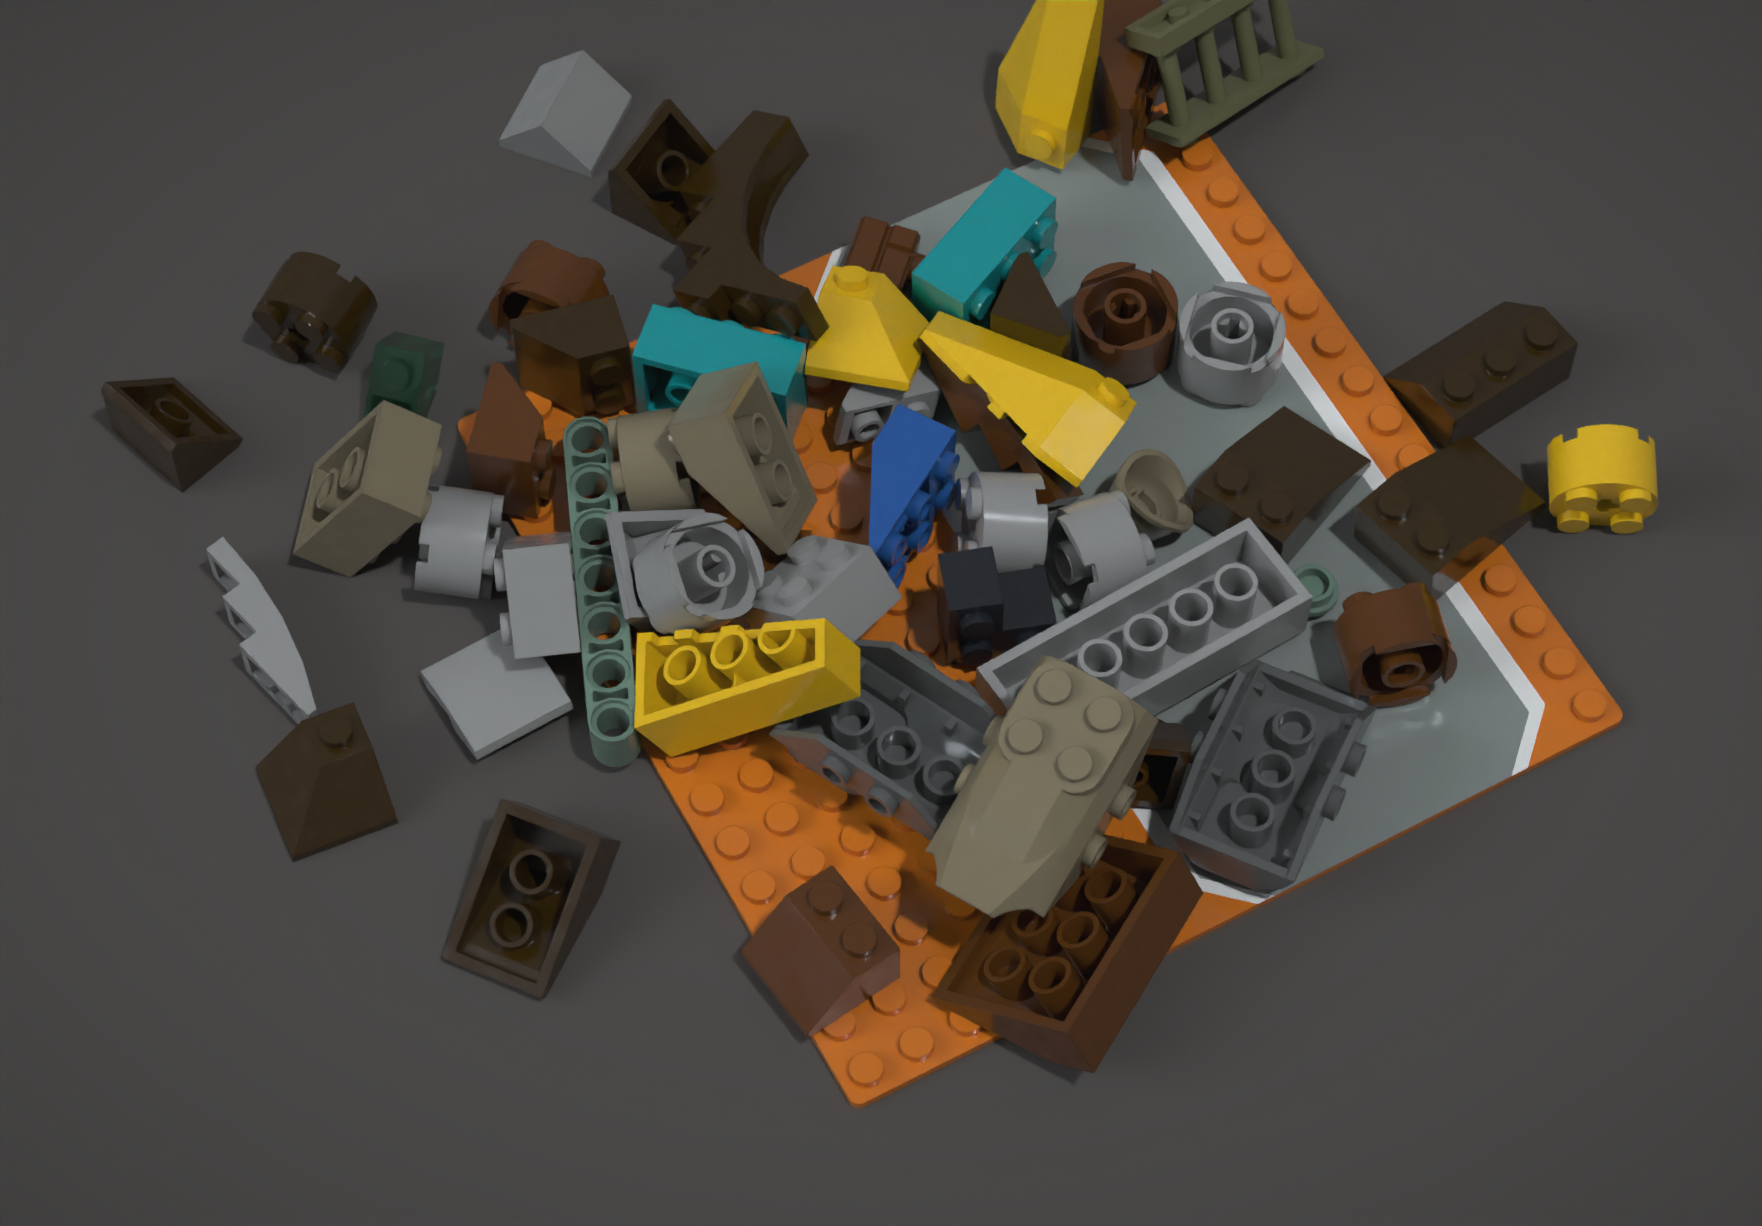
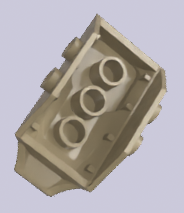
[925,656,1159,918]

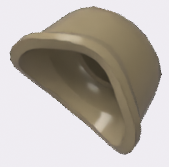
[1108,449,1193,542]

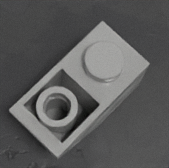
[833,357,942,445]

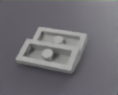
[420,629,574,760]

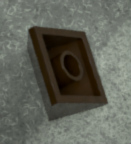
[608,98,715,244]
[990,251,1071,360]
[101,377,243,493]

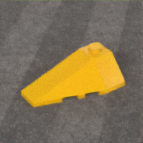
[995,0,1105,170]
[920,311,1137,488]

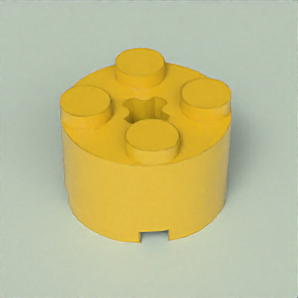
[1547,424,1658,534]

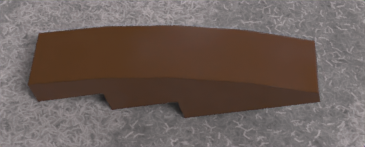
[917,338,1084,508]

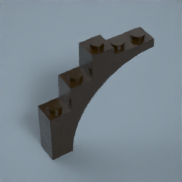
[673,110,829,341]

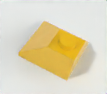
[805,265,929,392]

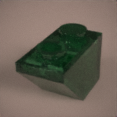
[363,331,445,418]

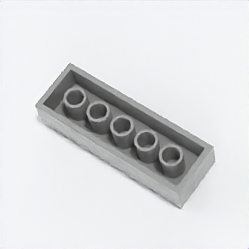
[975,518,1313,717]

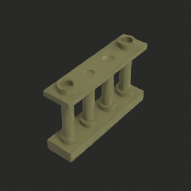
[1124,0,1325,148]

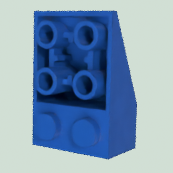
[869,404,960,589]

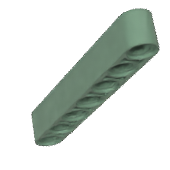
[563,416,641,767]

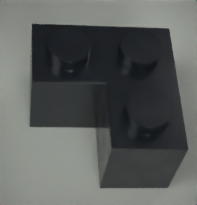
[937,546,1057,666]

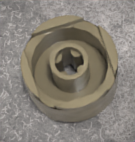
[607,407,701,511]

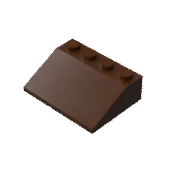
[932,834,1203,1074]

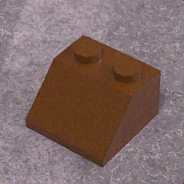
[466,362,557,519]
[741,865,900,1039]

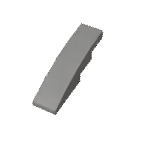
[206,537,318,724]

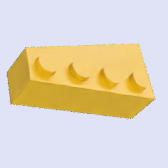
[634,618,861,757]

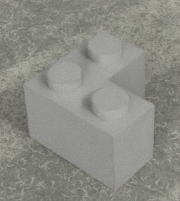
[493,531,581,659]

